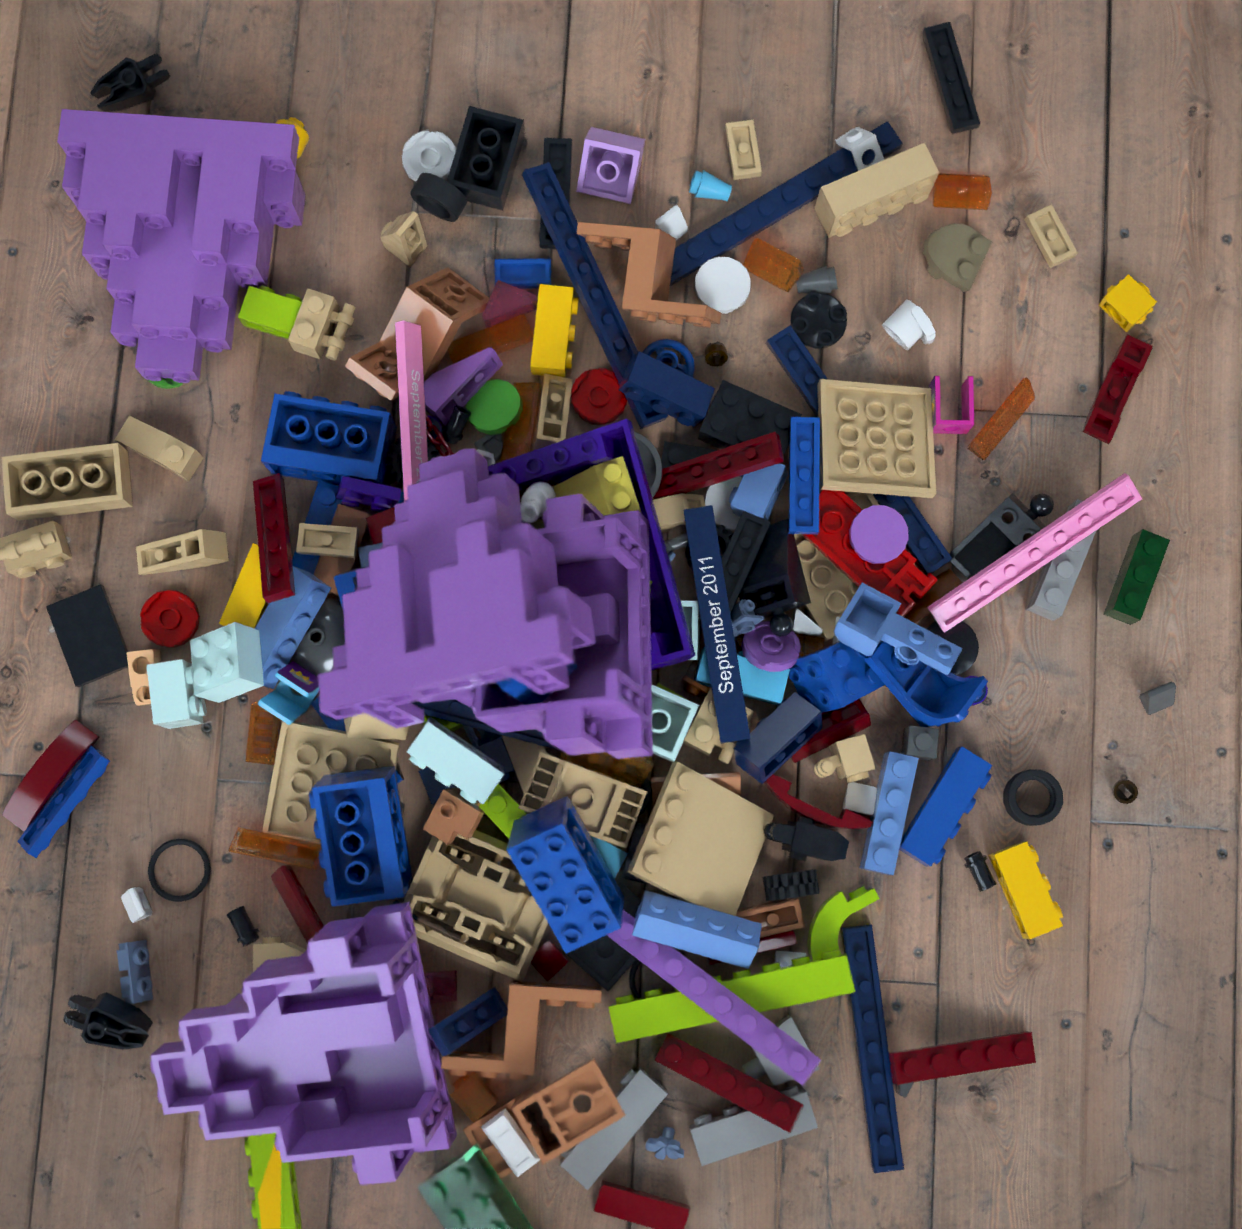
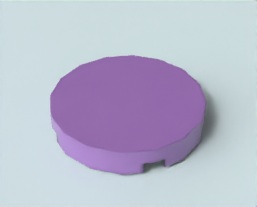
[849,505,909,564]
[741,621,801,672]

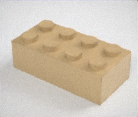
[814,143,939,238]
[2,443,133,521]

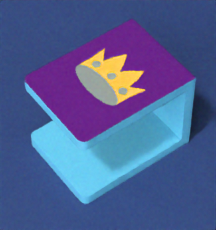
[258,661,319,725]

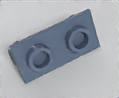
[731,599,765,640]
[116,940,153,1004]

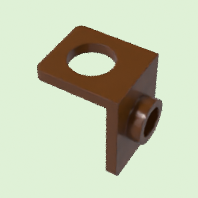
[681,660,710,698]

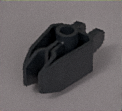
[90,54,171,112]
[764,816,849,861]
[63,992,153,1050]

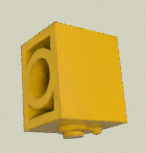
[1099,274,1157,333]

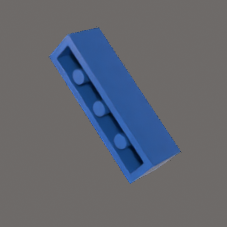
[899,746,992,867]

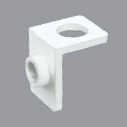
[835,127,884,171]

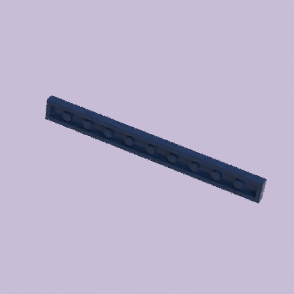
[670,121,903,286]
[522,162,669,429]
[766,325,952,576]

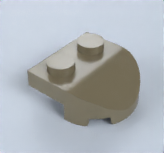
[923,224,992,292]

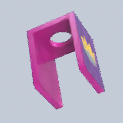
[928,376,974,434]

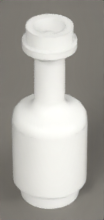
[520,482,556,522]

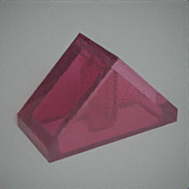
[482,280,537,330]

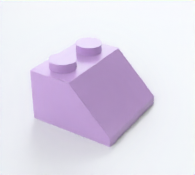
[576,127,645,204]

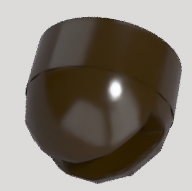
[704,342,728,367]
[1113,779,1138,804]

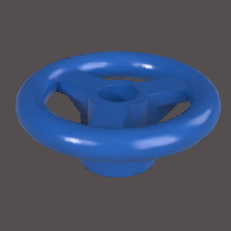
[642,339,695,377]

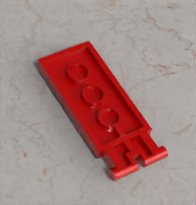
[802,490,938,617]

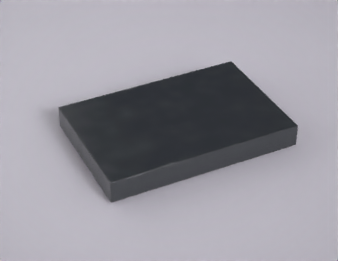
[46,584,128,688]
[563,884,641,992]

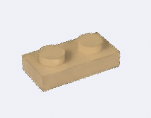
[725,120,762,180]
[1025,204,1078,268]
[296,523,359,558]

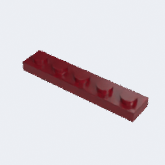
[653,431,784,500]
[253,473,295,604]
[889,1031,1036,1085]
[654,1033,804,1133]

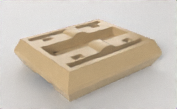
[403,830,548,982]

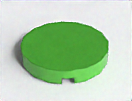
[466,379,523,435]

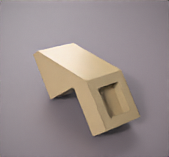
[653,493,705,533]

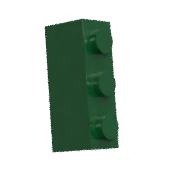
[1103,529,1170,625]

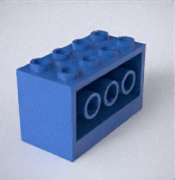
[261,391,397,485]
[309,766,413,907]
[506,795,624,953]

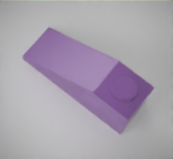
[424,347,503,426]

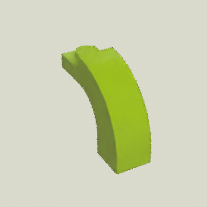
[807,885,880,961]

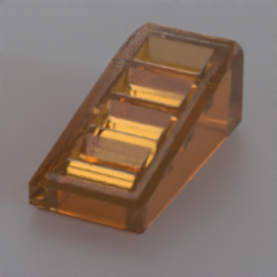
[245,701,282,765]

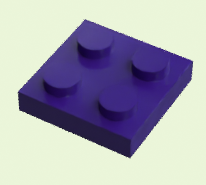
[336,476,402,512]

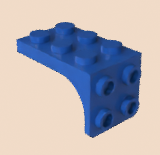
[864,640,988,727]
[789,641,885,713]

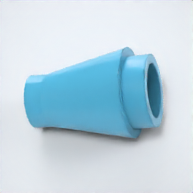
[689,170,732,201]

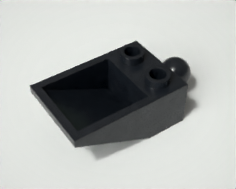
[949,493,1054,579]
[739,519,811,637]

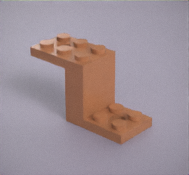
[577,222,721,328]
[345,267,492,401]
[441,981,602,1080]
[463,1058,626,1184]

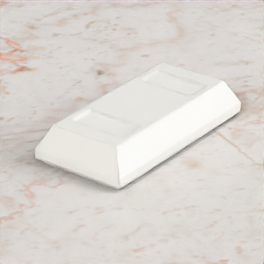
[481,1108,540,1177]

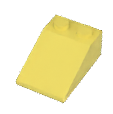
[552,456,642,515]

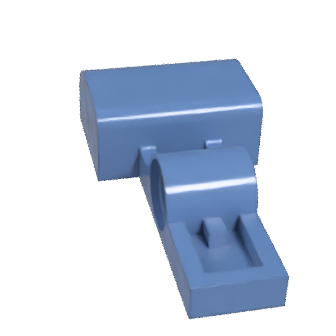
[834,583,962,676]

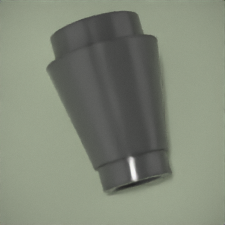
[796,265,838,294]

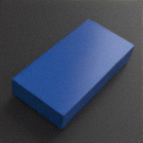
[495,258,551,289]

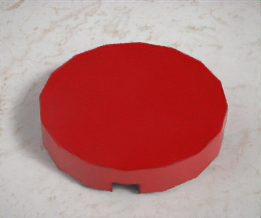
[571,368,627,425]
[140,590,200,648]

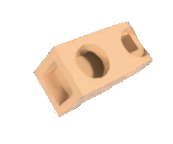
[126,649,161,706]

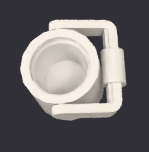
[882,300,936,350]

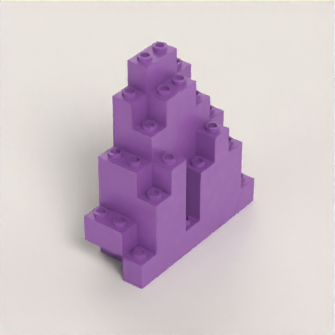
[57,109,305,383]
[318,448,595,729]
[417,493,653,759]
[151,902,457,1185]

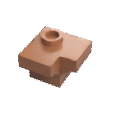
[423,788,485,844]

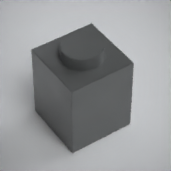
[901,725,939,761]

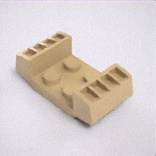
[519,751,647,848]

